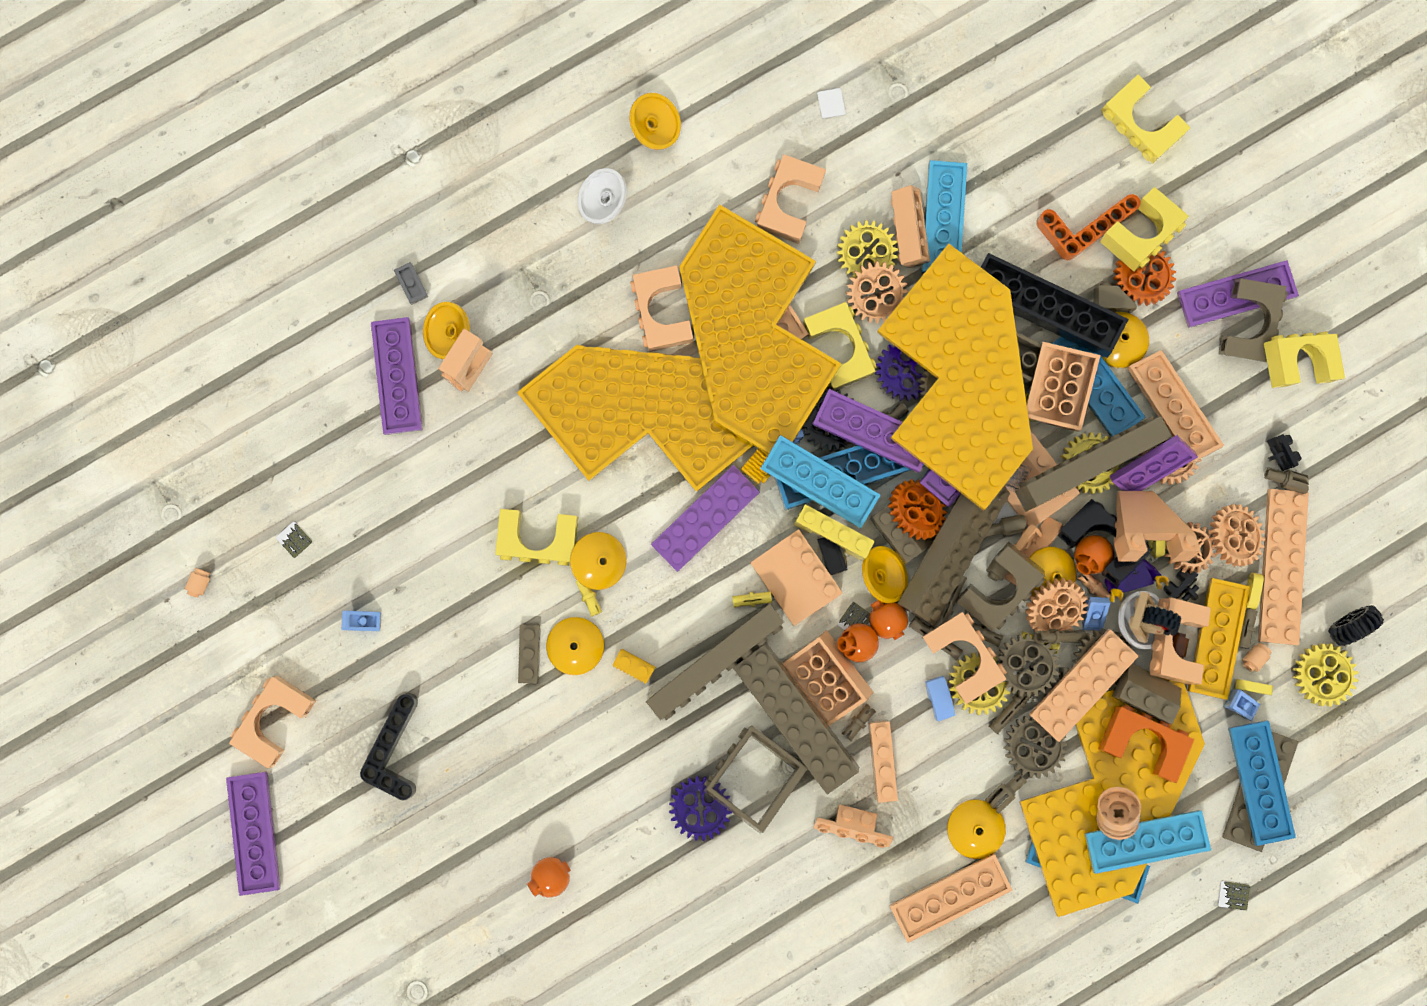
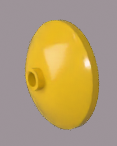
[629,93,681,150]
[423,302,470,359]
[1101,312,1149,368]
[570,532,627,590]
[862,546,908,603]
[1029,546,1076,596]
[546,617,604,675]
[947,799,1006,859]

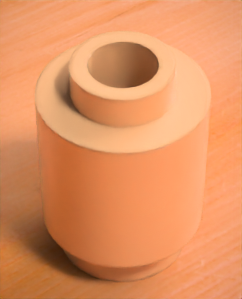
[184,568,210,598]
[1242,643,1272,672]

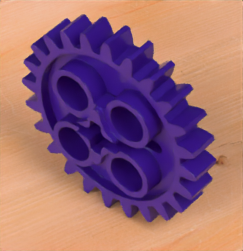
[875,344,928,402]
[669,776,732,841]

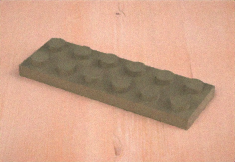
[1222,731,1299,852]

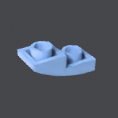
[925,676,956,721]

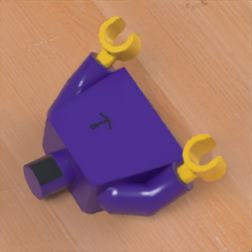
[1104,559,1169,602]

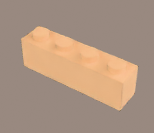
[891,185,930,268]
[868,720,898,803]

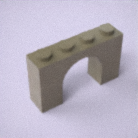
[1218,278,1287,362]
[957,541,1045,632]

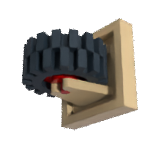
[1129,592,1182,643]

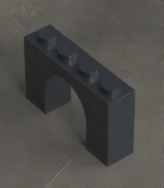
[1058,499,1152,587]

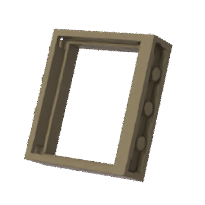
[703,726,808,833]

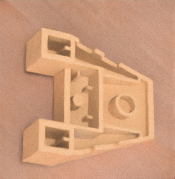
[1114,491,1201,561]

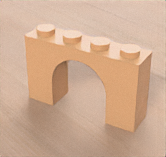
[755,154,826,244]
[630,266,693,352]
[438,329,493,392]
[1149,597,1211,685]
[922,612,1007,704]
[229,676,317,769]

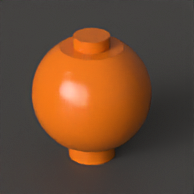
[1074,535,1114,575]
[869,600,908,640]
[837,623,879,662]
[526,857,571,898]

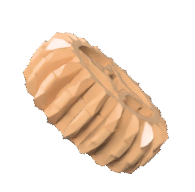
[1165,522,1217,574]

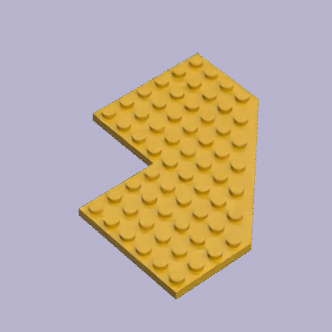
[679,204,842,454]
[877,244,1033,511]
[517,345,754,492]
[1019,678,1205,917]

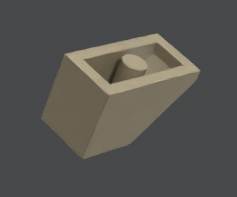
[1094,283,1137,313]

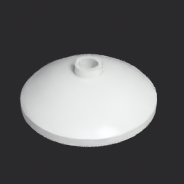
[578,168,627,224]
[1118,591,1160,649]

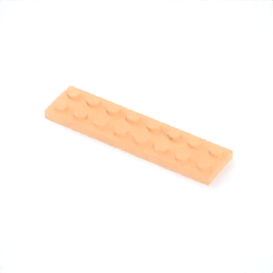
[1258,489,1309,645]

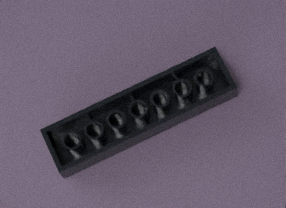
[981,253,1129,358]

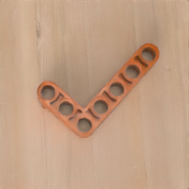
[1037,194,1141,260]

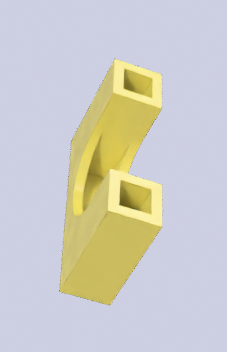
[1101,74,1190,164]
[1100,187,1189,271]
[803,302,877,391]
[1264,331,1345,388]
[793,504,875,561]
[495,509,579,566]

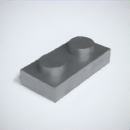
[394,262,428,305]

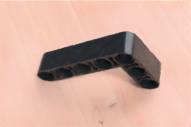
[360,693,418,800]

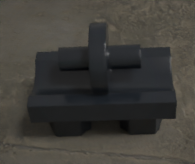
[1267,434,1302,471]
[1163,568,1199,601]

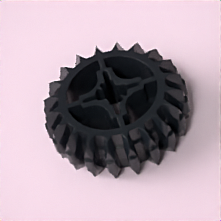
[1328,605,1384,646]

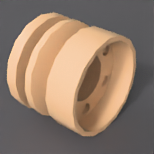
[1096,787,1141,840]

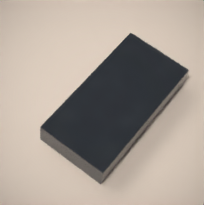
[817,537,847,575]

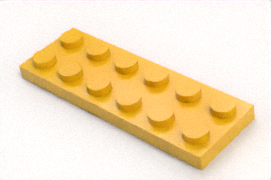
[1187,578,1250,700]

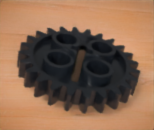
[802,389,854,451]

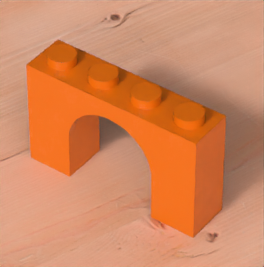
[1098,704,1194,783]

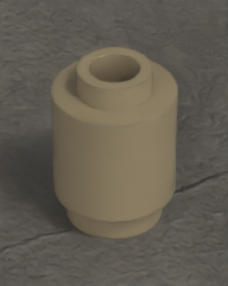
[986,556,1008,582]

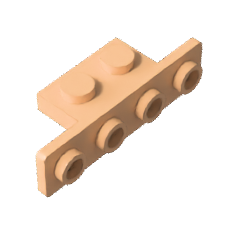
[1004,517,1063,586]
[813,804,893,848]

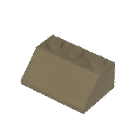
[870,502,934,564]
[1112,663,1181,725]

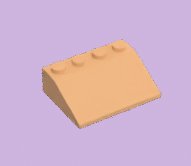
[1027,342,1101,432]
[1003,433,1080,527]
[751,529,843,626]
[782,630,874,726]

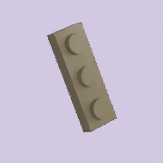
[518,625,540,683]

